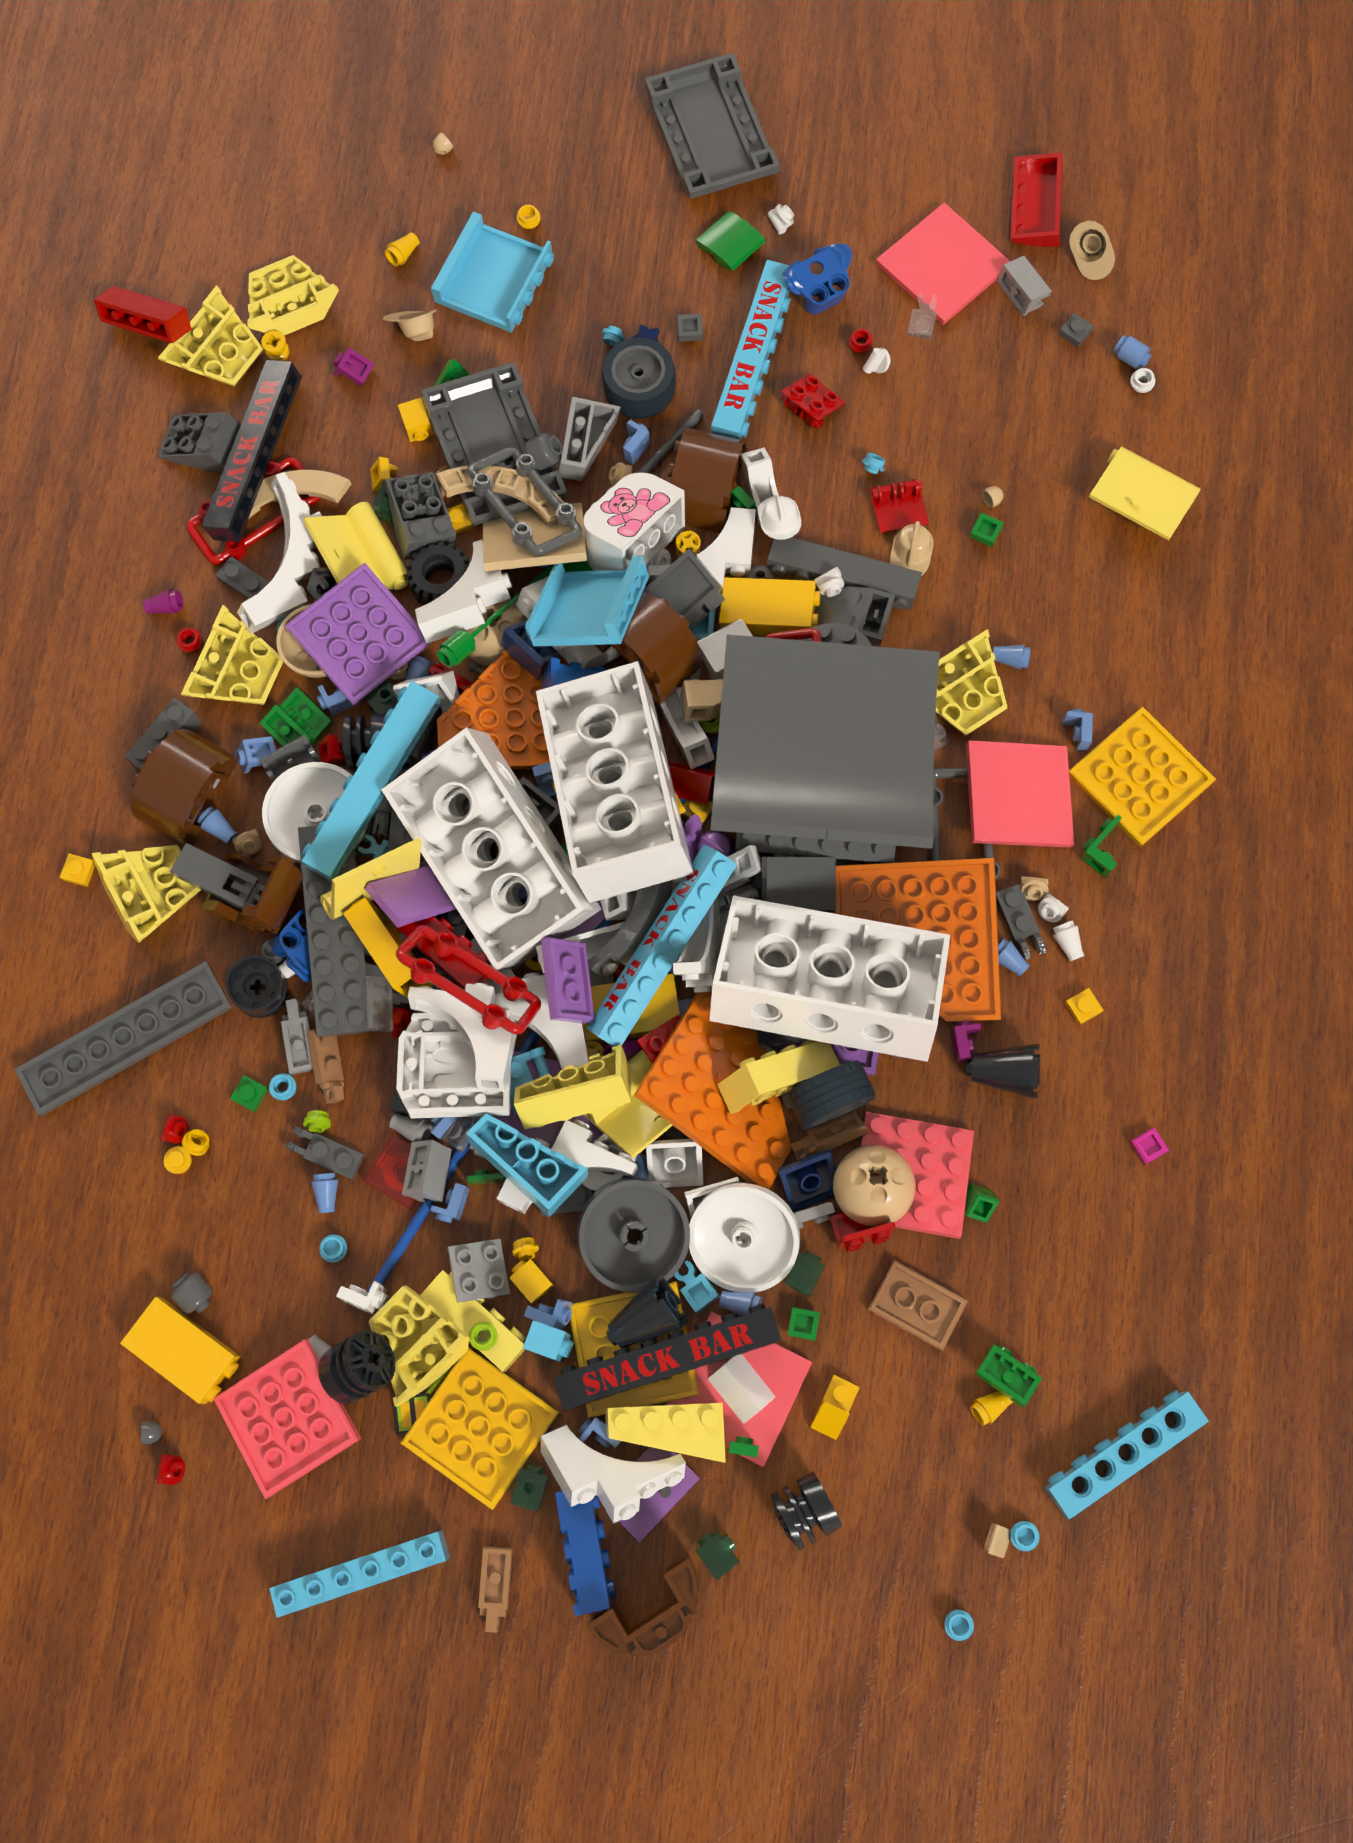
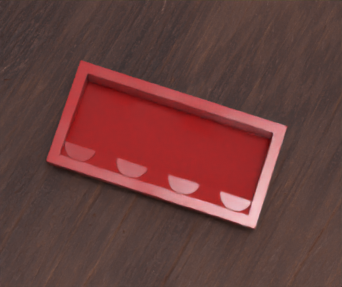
[1011,152,1063,247]

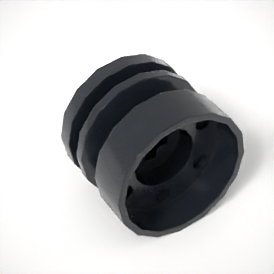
[342,714,386,770]
[225,955,289,1019]
[318,1330,396,1404]
[770,1471,843,1551]

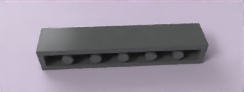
[767,537,922,610]

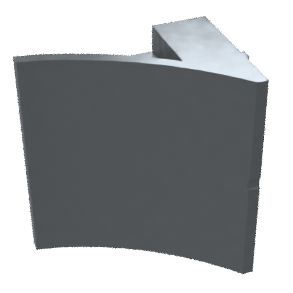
[711,634,940,863]

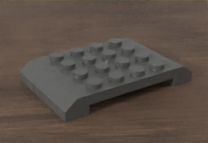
[645,52,780,199]
[421,362,567,526]

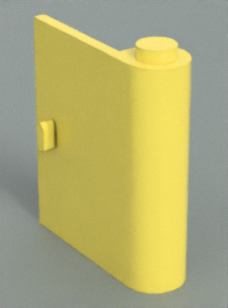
[1089,446,1201,541]
[303,502,409,590]
[320,838,422,920]
[584,1050,673,1159]

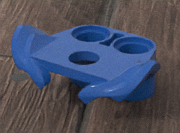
[782,243,852,314]
[271,909,312,982]

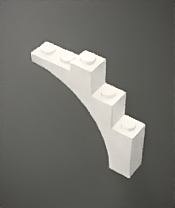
[237,472,322,634]

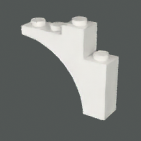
[648,507,756,594]
[415,540,512,644]
[673,896,721,993]
[495,973,589,1070]
[408,983,516,1092]
[497,1119,638,1214]
[541,1425,686,1523]

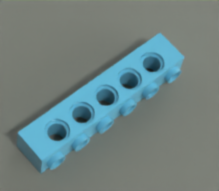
[1044,1390,1209,1520]
[269,1530,450,1618]

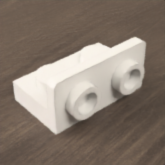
[336,1281,388,1315]

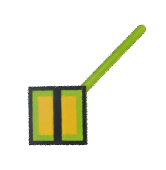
[394,1360,458,1434]

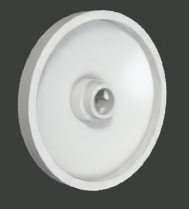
[262,762,369,863]
[689,1183,800,1292]

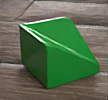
[964,1183,1000,1223]

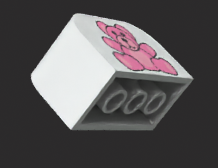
[584,473,685,571]

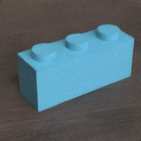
[523,1320,574,1362]

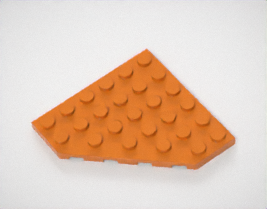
[436,651,570,770]
[835,858,1001,1021]
[634,987,791,1190]

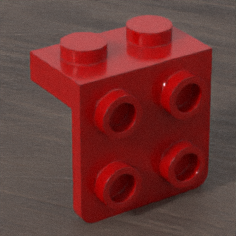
[829,1212,896,1252]

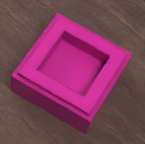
[1130,1127,1170,1165]

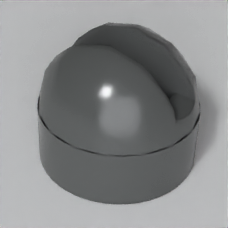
[141,1421,162,1445]

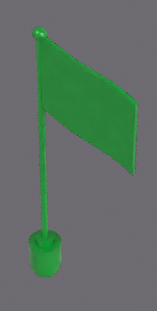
[437,560,594,668]

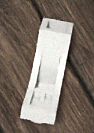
[741,448,778,530]

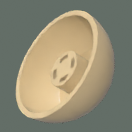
[464,598,528,667]
[276,605,326,678]
[833,1145,916,1227]

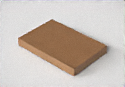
[867,1260,968,1351]

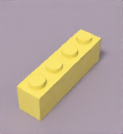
[420,1270,526,1372]

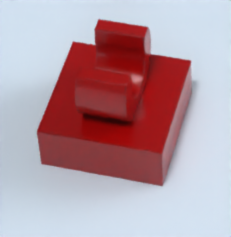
[319,735,346,765]

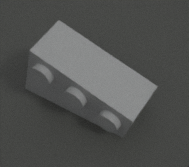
[559,397,621,482]

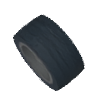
[602,337,676,419]
[787,1061,876,1130]

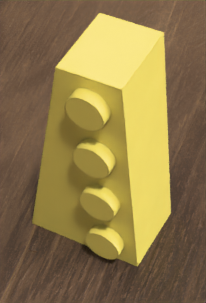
[717,1040,840,1114]
[514,1044,631,1130]
[605,1403,726,1463]

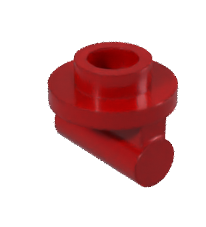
[388,1007,412,1039]
[160,1114,189,1143]
[157,1454,185,1485]

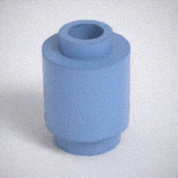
[1113,335,1152,370]

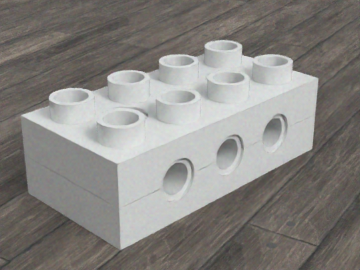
[536,661,694,903]
[382,728,601,970]
[709,895,950,1062]

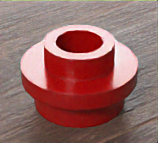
[849,329,873,353]
[177,628,203,653]

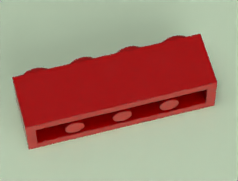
[93,286,192,343]
[390,916,491,990]

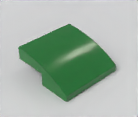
[696,211,766,271]
[260,687,335,746]

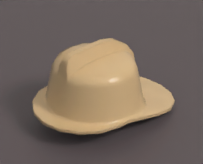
[1069,220,1115,280]
[383,309,437,341]
[890,521,933,576]

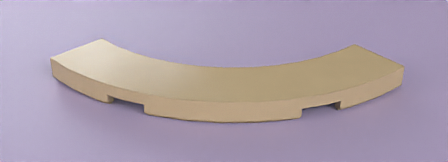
[436,465,564,526]
[248,470,351,519]

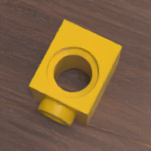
[398,398,433,442]
[509,1259,554,1305]

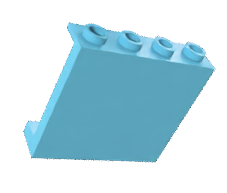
[431,211,554,333]
[525,555,649,646]

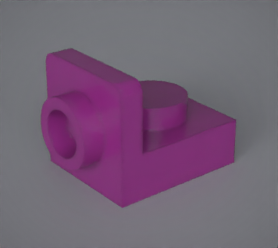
[333,347,374,386]
[950,1020,982,1063]

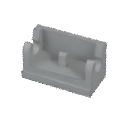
[996,256,1052,316]
[402,1140,452,1202]

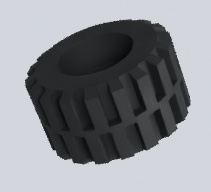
[407,541,469,606]

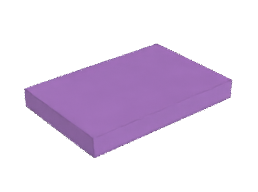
[365,866,457,928]
[541,937,595,1024]
[599,1447,700,1543]

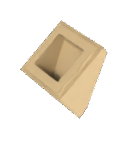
[983,1523,1011,1558]

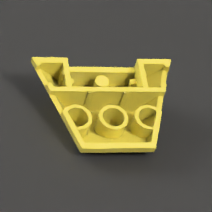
[247,255,339,336]
[158,285,263,386]
[181,605,283,705]
[936,629,1007,736]
[92,845,201,943]
[369,1285,469,1407]

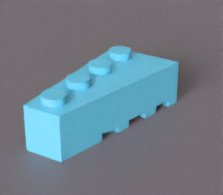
[466,1113,588,1217]

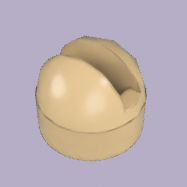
[433,132,454,155]
[982,486,1004,508]

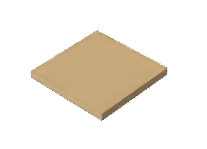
[483,503,587,571]

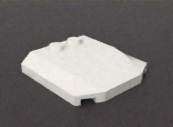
[396,1010,511,1118]

